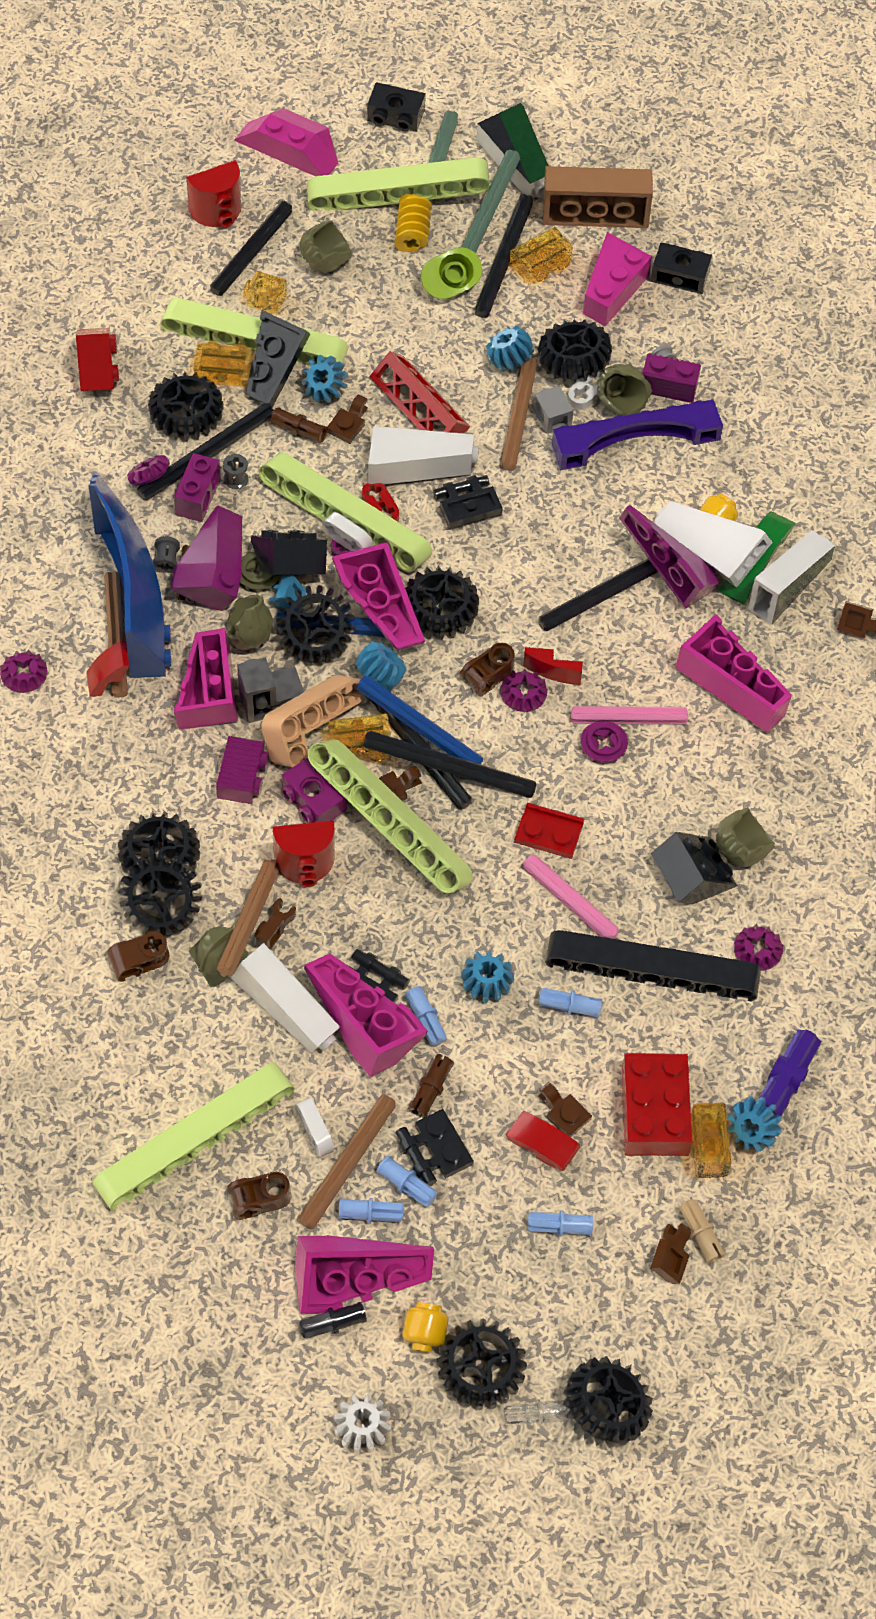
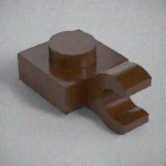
[327,394,368,444]
[837,601,876,638]
[379,766,422,801]
[255,898,296,950]
[538,1082,592,1137]
[650,1223,691,1284]

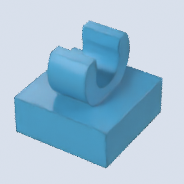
[269,575,306,612]

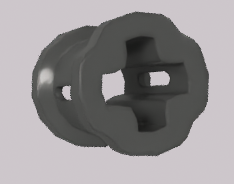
[223,454,249,489]
[153,536,180,573]

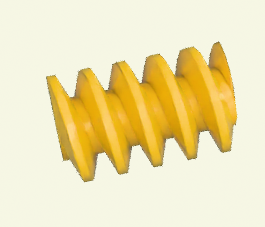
[394,194,432,252]

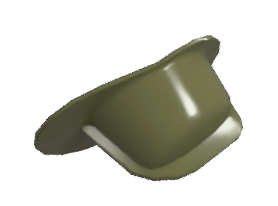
[189,926,248,988]

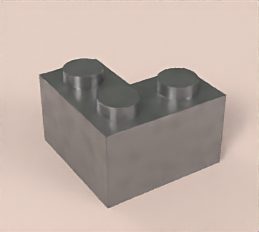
[237,657,304,723]

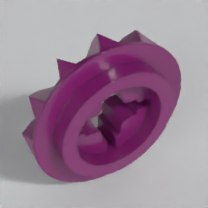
[127,455,170,486]
[0,649,48,693]
[501,669,548,712]
[580,721,628,765]
[734,924,784,971]

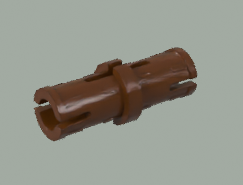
[271,407,328,443]
[408,1054,454,1118]

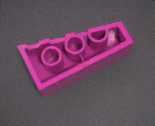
[675,614,792,733]

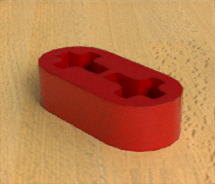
[362,483,399,522]

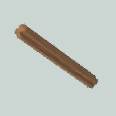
[501,358,537,471]
[104,571,128,698]
[217,859,280,977]
[299,1094,395,1229]

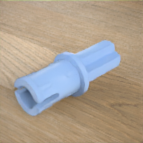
[405,986,446,1046]
[539,988,602,1018]
[377,1156,437,1207]
[339,1198,404,1224]
[527,1210,593,1236]

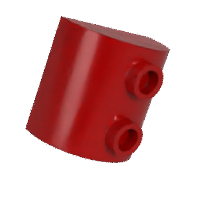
[186,160,242,228]
[272,820,335,887]

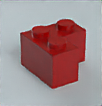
[76,327,119,391]

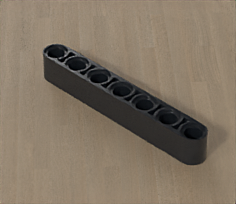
[545,930,761,1002]

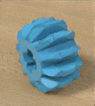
[486,325,534,372]
[301,355,349,403]
[355,642,407,691]
[461,949,514,1004]
[727,1096,782,1152]

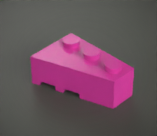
[583,232,652,327]
[174,628,238,730]

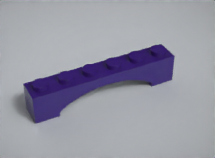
[552,399,723,471]

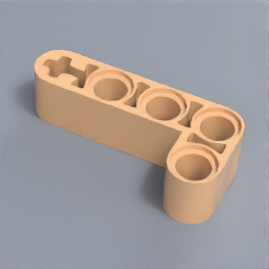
[261,675,365,768]

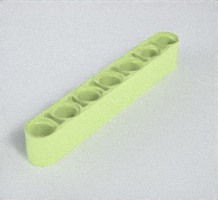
[307,158,490,211]
[160,298,349,367]
[259,452,432,572]
[308,739,473,893]
[92,1062,295,1210]

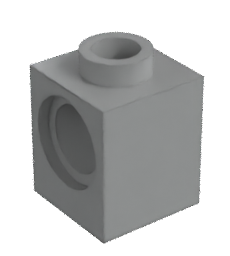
[533,386,574,434]

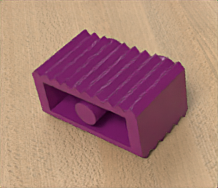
[642,353,701,403]
[216,736,269,804]

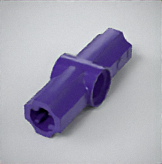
[759,1029,822,1116]

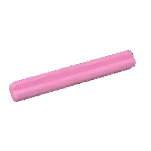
[571,706,688,724]
[523,854,619,939]

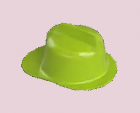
[420,247,482,299]

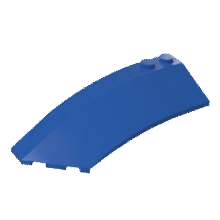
[88,473,171,678]

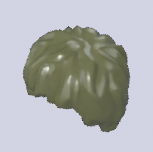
[300,220,353,272]
[597,364,652,416]
[226,594,273,650]
[716,807,775,867]

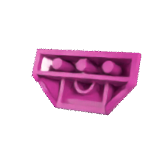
[235,108,338,177]

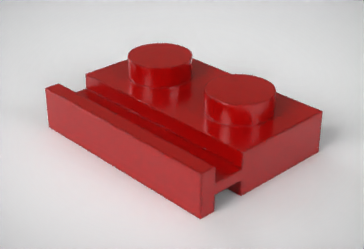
[514,802,585,859]

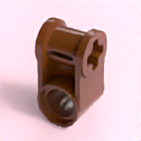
[459,642,515,697]
[107,931,170,982]
[227,1171,292,1220]

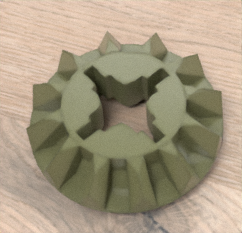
[240,552,281,593]

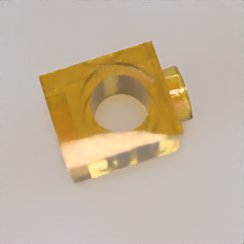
[244,270,287,315]

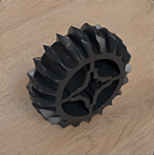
[538,319,612,383]
[148,372,224,441]
[405,565,479,640]
[276,585,355,664]
[118,811,200,888]
[118,853,203,936]
[436,1318,527,1410]
[562,1356,653,1448]

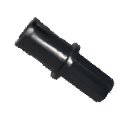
[299,1302,367,1339]

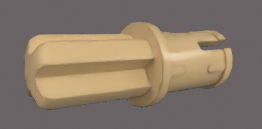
[680,1199,726,1264]

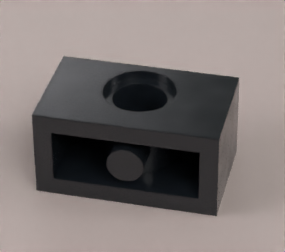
[367,82,426,132]
[650,242,712,294]

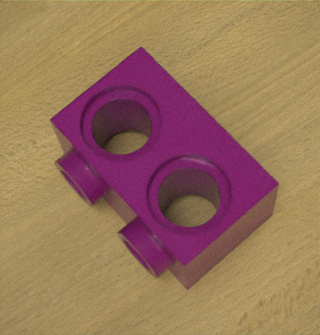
[174,453,221,522]

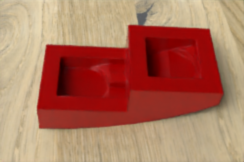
[87,641,129,697]
[523,647,583,685]
[506,1110,581,1171]

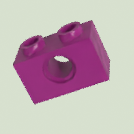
[281,757,347,823]

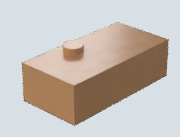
[543,166,653,228]

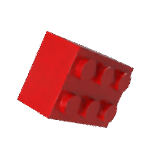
[622,1053,692,1156]

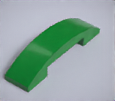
[719,511,796,605]

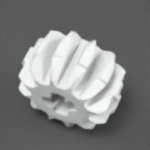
[334,1394,391,1453]

